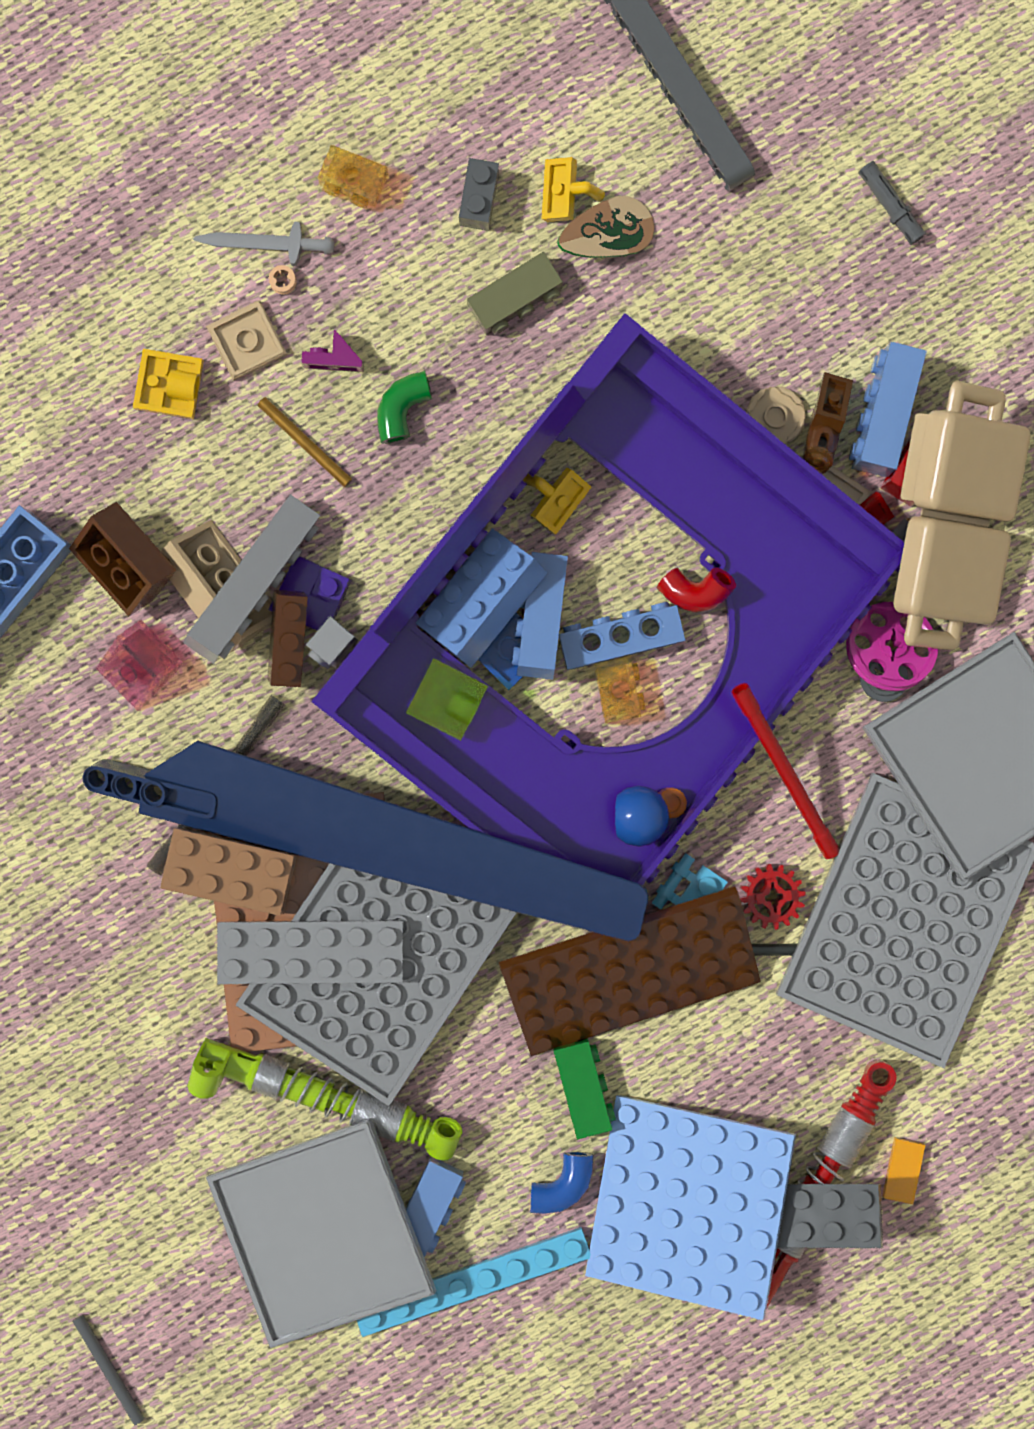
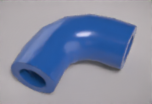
[530,1152,594,1214]

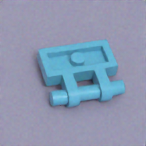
[652,853,728,910]

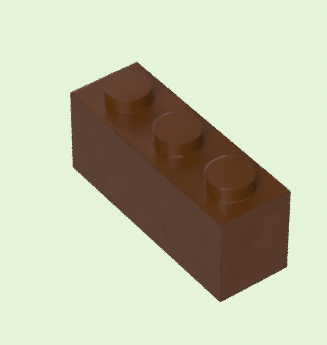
[267,590,308,687]

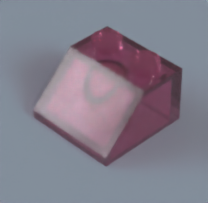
[96,620,183,711]

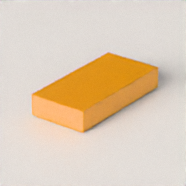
[882,1137,926,1204]

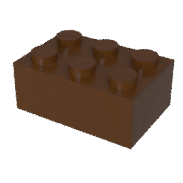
[69,501,177,617]

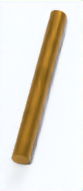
[257,397,352,488]

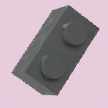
[459,158,499,231]

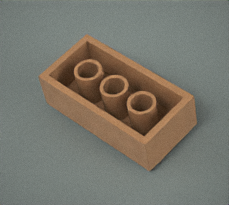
[160,827,297,916]

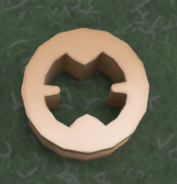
[269,265,297,295]

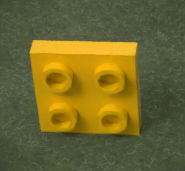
[133,349,204,420]

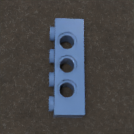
[559,602,685,671]

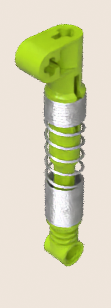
[187,1038,462,1161]

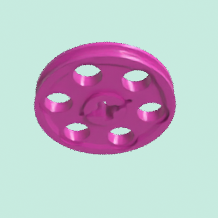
[846,602,938,691]

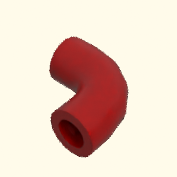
[656,567,736,613]

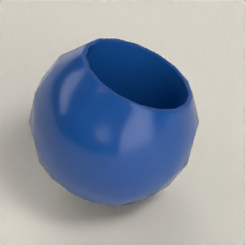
[615,785,669,847]

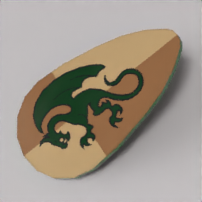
[557,196,654,258]

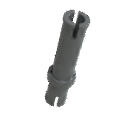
[858,161,926,245]

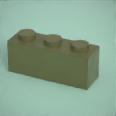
[467,251,563,335]

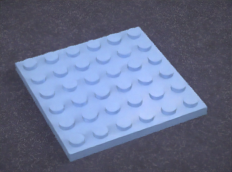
[585,1095,796,1320]

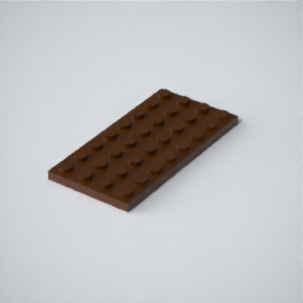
[499,886,761,1056]

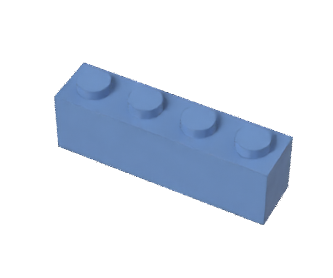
[512,552,568,680]
[406,1157,466,1257]

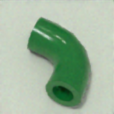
[377,371,433,444]

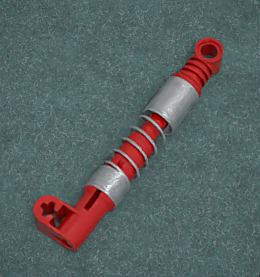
[766,1059,897,1310]

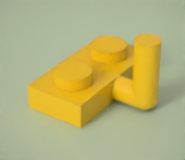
[542,157,605,222]
[523,467,592,535]

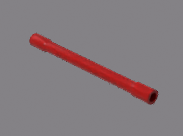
[731,683,840,859]

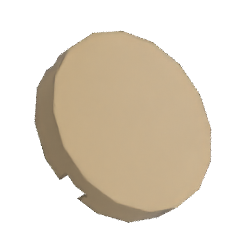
[746,386,805,445]

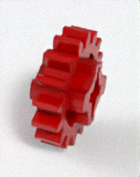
[740,863,806,930]

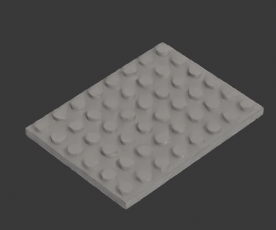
[776,773,1034,1068]
[236,864,517,1106]

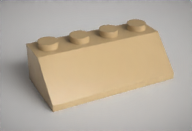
[160,520,272,653]

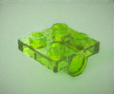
[406,658,488,741]

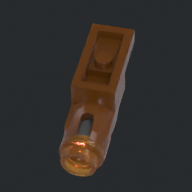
[802,372,853,474]

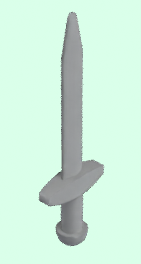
[193,222,335,266]

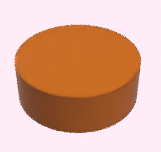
[658,787,687,819]

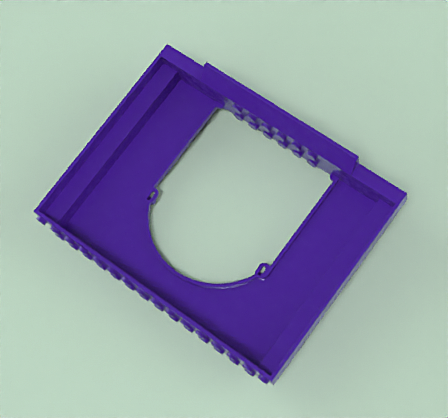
[311,313,905,885]

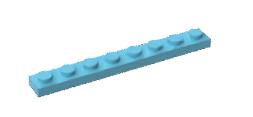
[357,1227,591,1337]

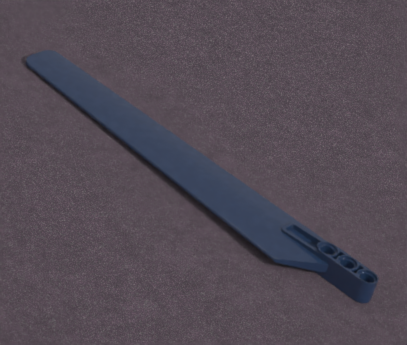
[82,740,648,941]

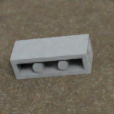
[306,617,360,669]

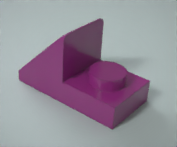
[301,330,364,372]

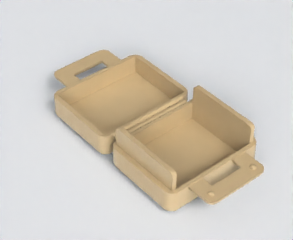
[894,381,1031,650]

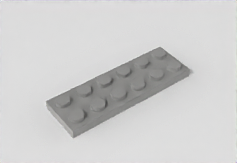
[217,920,403,984]

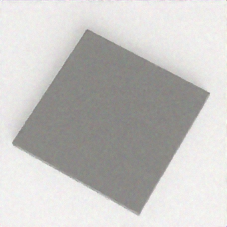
[862,632,1034,881]
[206,1118,437,1348]

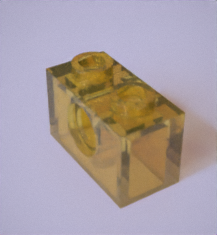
[317,145,389,208]
[594,657,645,724]

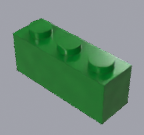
[553,1038,616,1140]

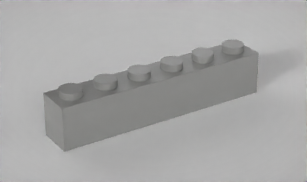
[183,494,320,664]

